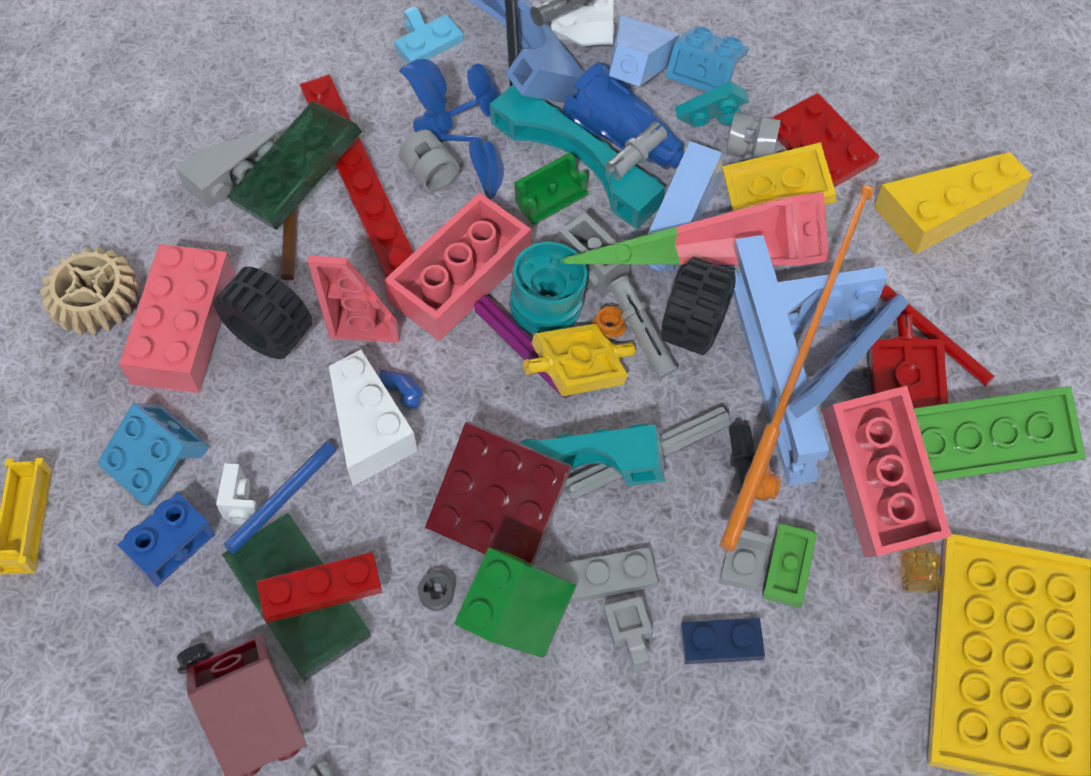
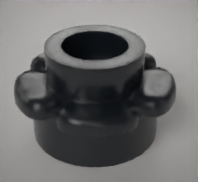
[176,643,215,675]

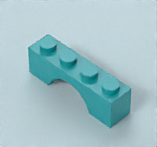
[519,423,665,486]

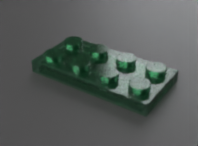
[227,101,362,230]
[221,513,371,682]

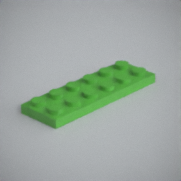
[914,386,1086,482]

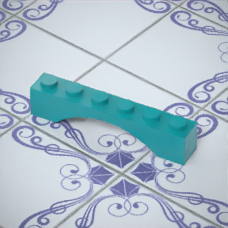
[490,84,665,230]

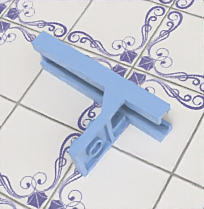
[732,235,887,486]

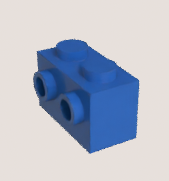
[118,492,215,587]

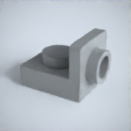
[720,528,771,592]

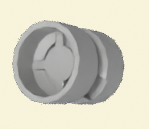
[726,112,781,159]
[399,129,460,193]

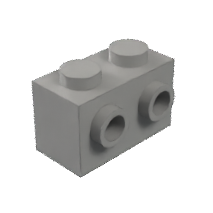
[559,212,630,298]

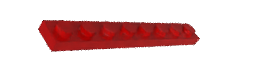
[299,74,413,278]

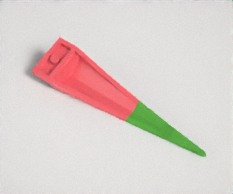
[560,192,829,266]

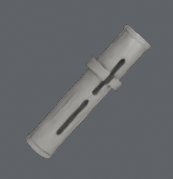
[608,275,678,379]

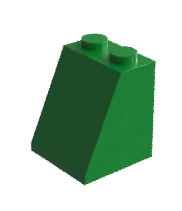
[454,548,577,658]

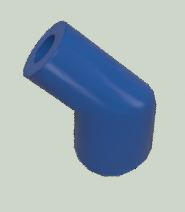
[379,370,423,408]

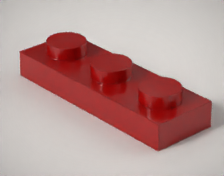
[257,552,383,623]

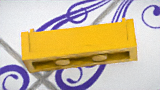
[0,458,52,574]

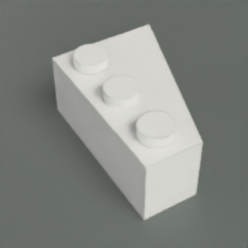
[329,350,418,486]

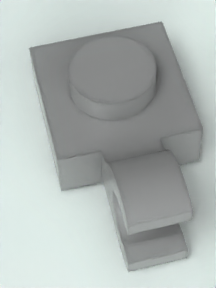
[603,596,653,673]

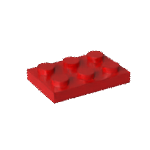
[771,92,880,188]

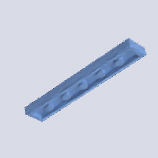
[788,294,909,418]

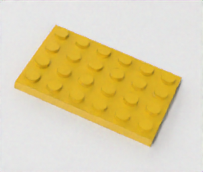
[927,534,1091,776]

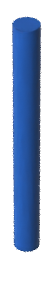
[224,441,336,554]

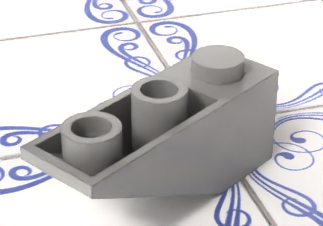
[176,128,283,209]

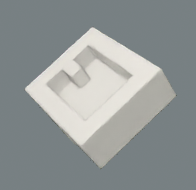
[216,463,259,525]

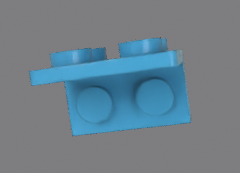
[665,26,749,92]
[98,403,209,506]

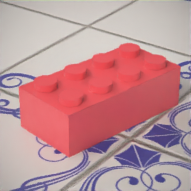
[384,192,531,342]
[119,244,235,393]
[822,386,952,557]

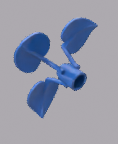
[399,59,504,199]

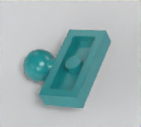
[675,81,749,127]

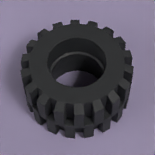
[661,257,736,356]
[213,266,313,360]

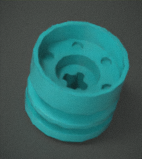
[509,241,588,334]

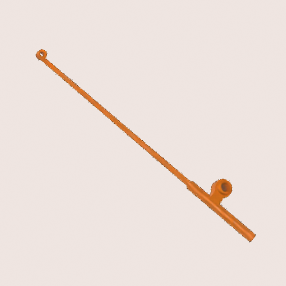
[719,185,873,552]

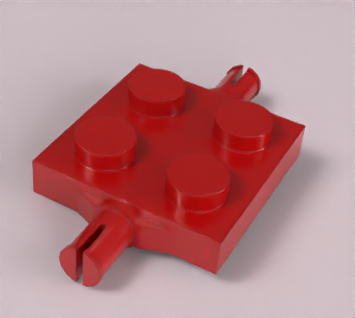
[868,315,949,408]

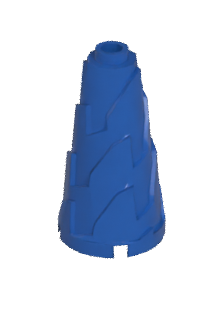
[563,62,685,170]

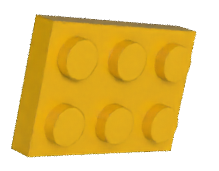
[722,142,837,211]

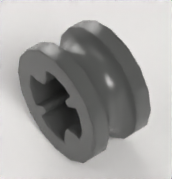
[418,572,454,611]

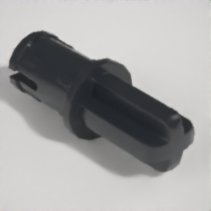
[729,423,755,494]

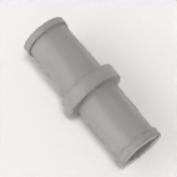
[605,121,668,180]

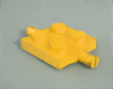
[523,324,635,396]

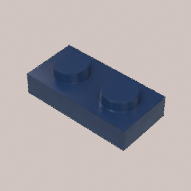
[680,618,765,665]

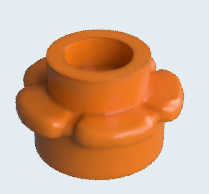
[592,306,626,340]

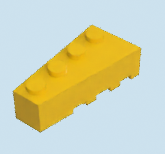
[874,152,1032,255]

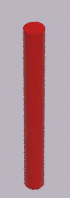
[880,285,995,387]

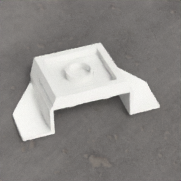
[551,0,614,46]

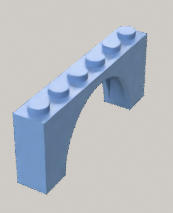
[468,0,585,103]

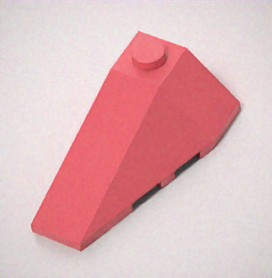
[308,256,400,343]

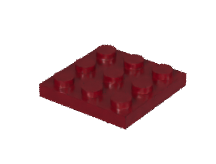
[425,422,572,565]

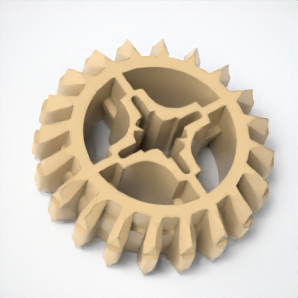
[40,246,139,336]

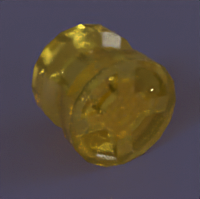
[901,550,942,593]

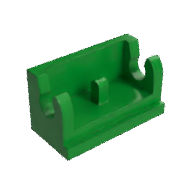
[514,152,588,225]

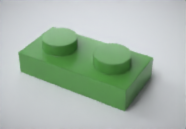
[762,523,817,608]

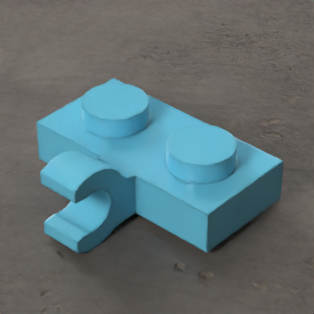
[394,6,464,64]

